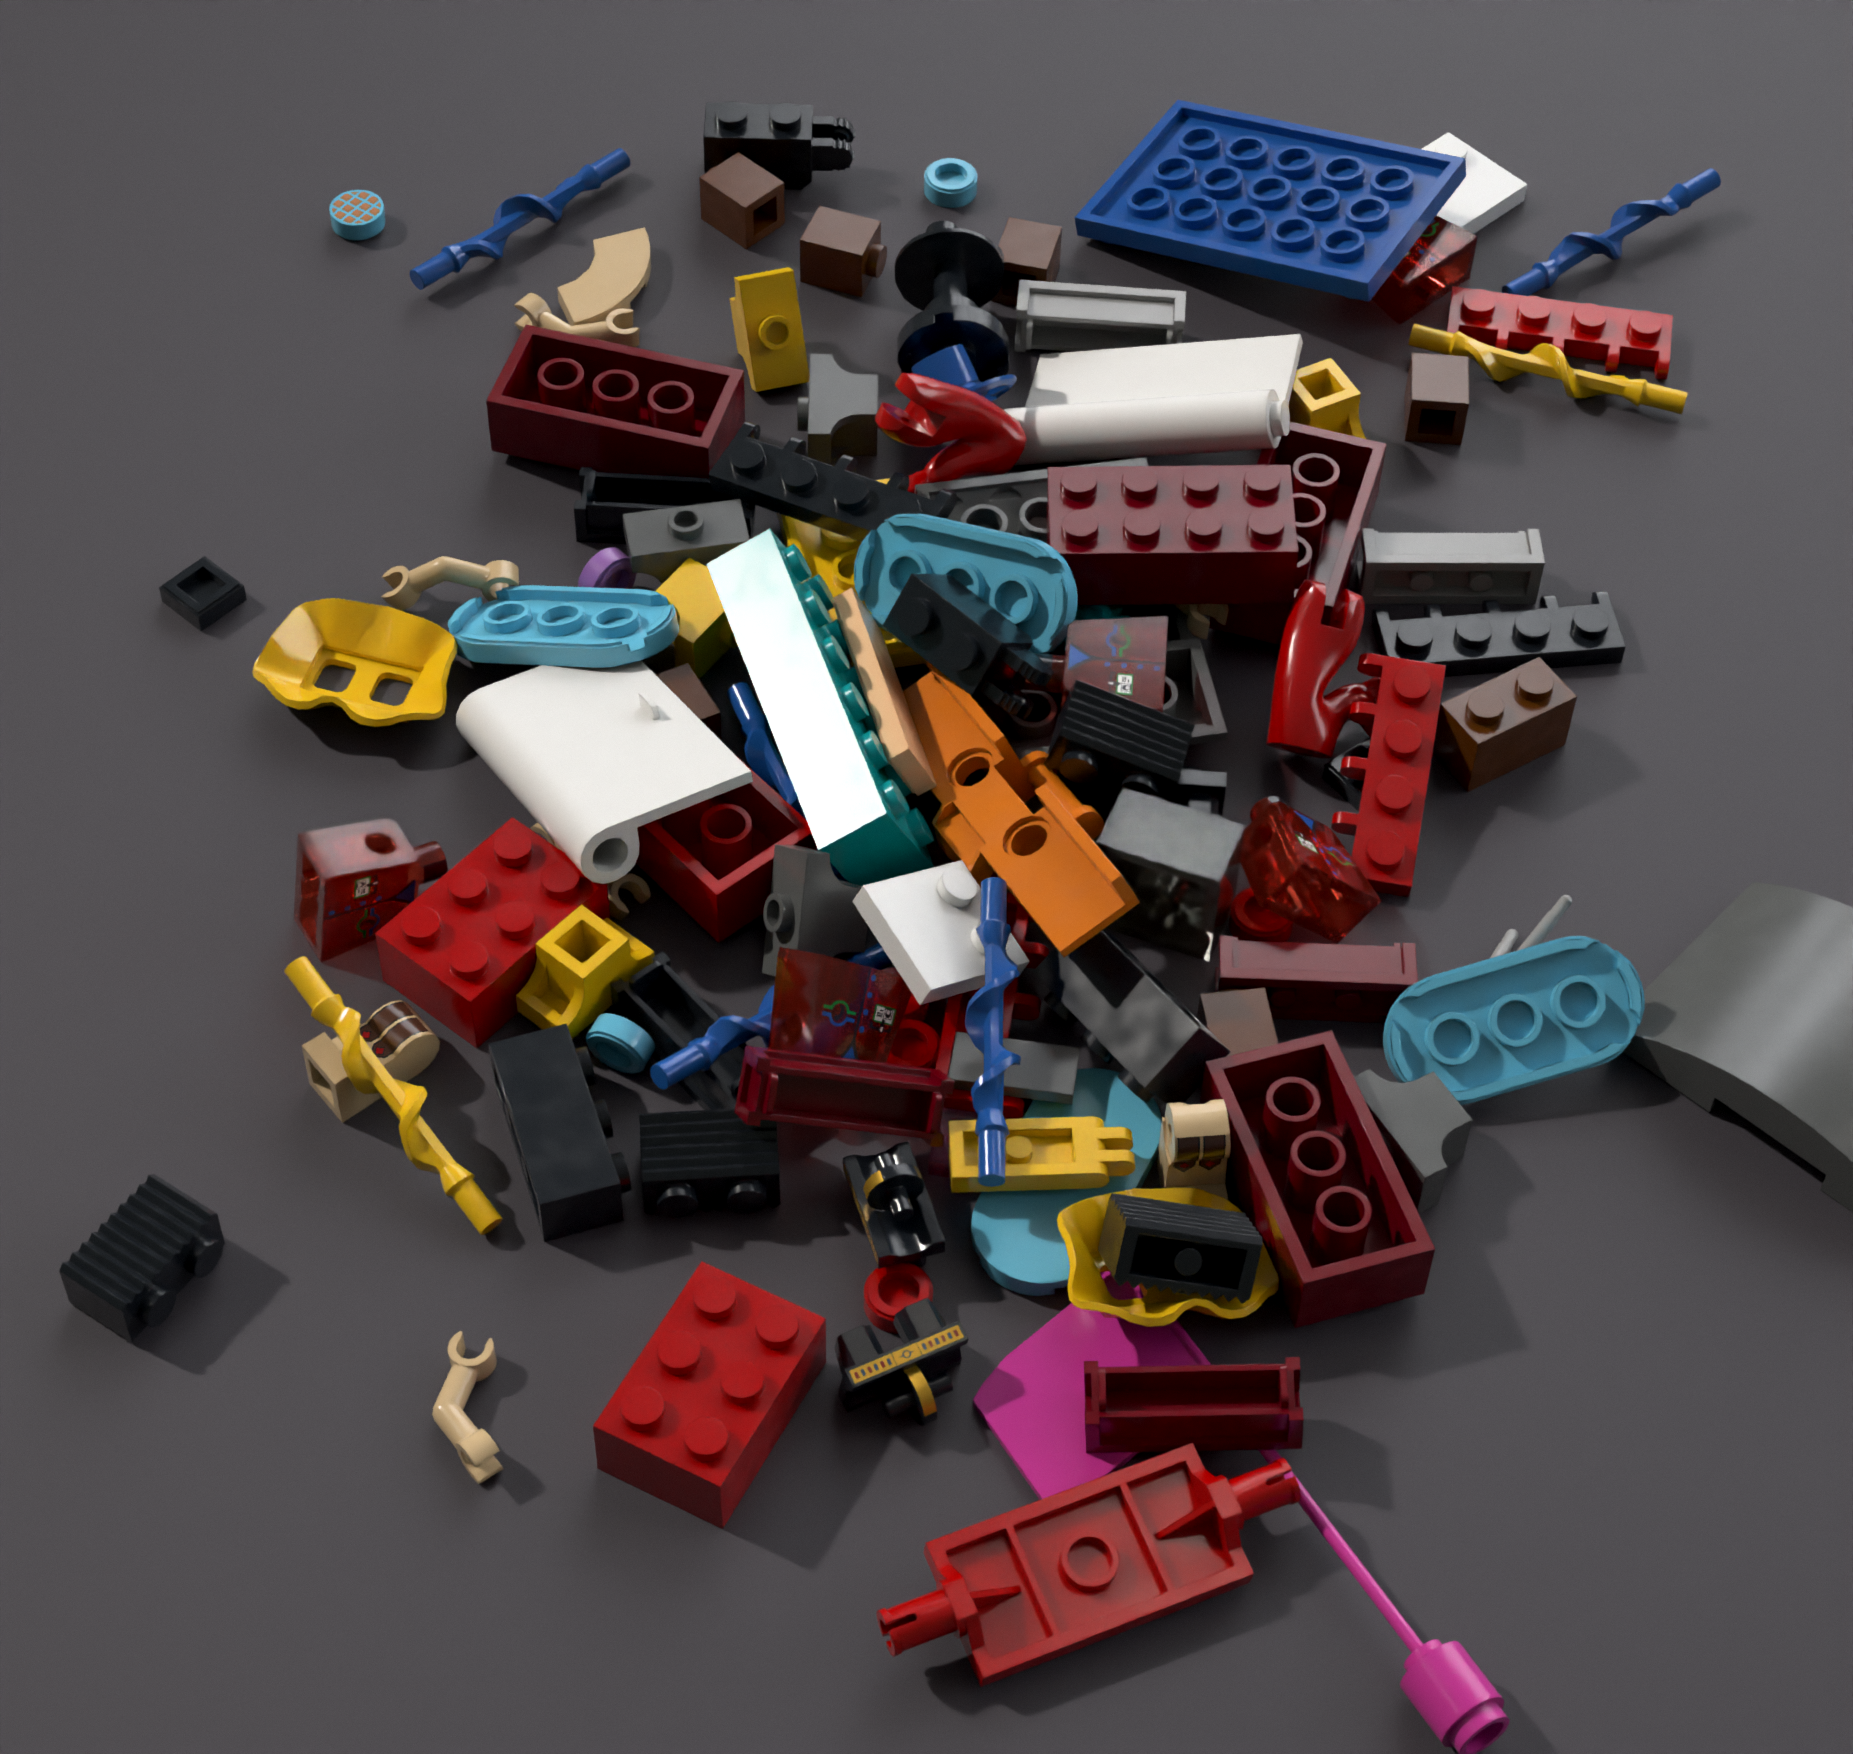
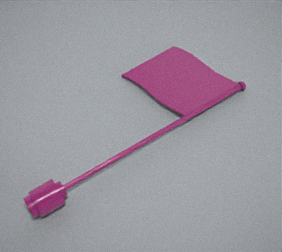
[973,1271,1510,1754]

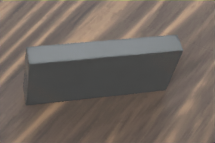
[948,1032,1080,1105]

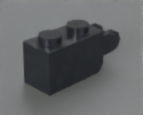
[703,101,856,190]
[882,573,1054,720]

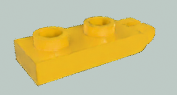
[948,1116,1136,1193]

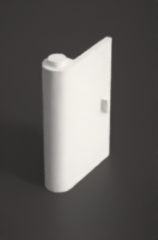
[1004,334,1303,466]
[456,661,753,884]

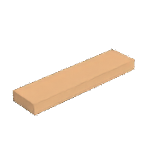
[833,588,937,796]

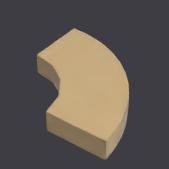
[557,227,651,326]

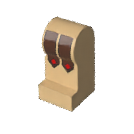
[302,1000,440,1123]
[1157,1099,1231,1200]

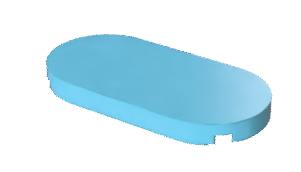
[854,514,1078,654]
[448,585,679,668]
[1383,936,1645,1105]
[971,1068,1162,1296]

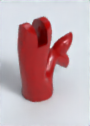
[875,373,1026,494]
[1266,579,1380,758]

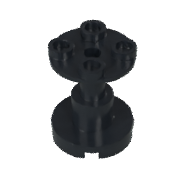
[895,221,1009,382]

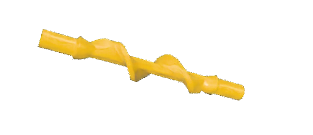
[1408,323,1688,414]
[284,956,503,1235]

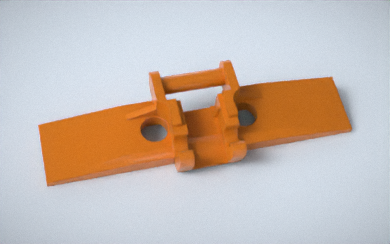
[903,660,1140,957]

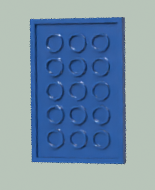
[1074,100,1466,302]

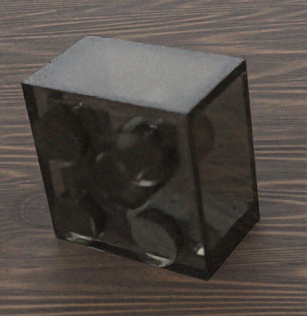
[1096,787,1245,962]

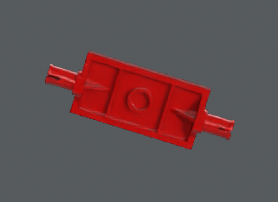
[876,1443,1301,1687]

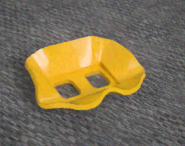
[252,598,458,727]
[1057,1188,1279,1327]

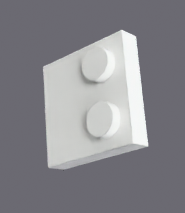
[1422,132,1527,248]
[852,860,1030,1005]

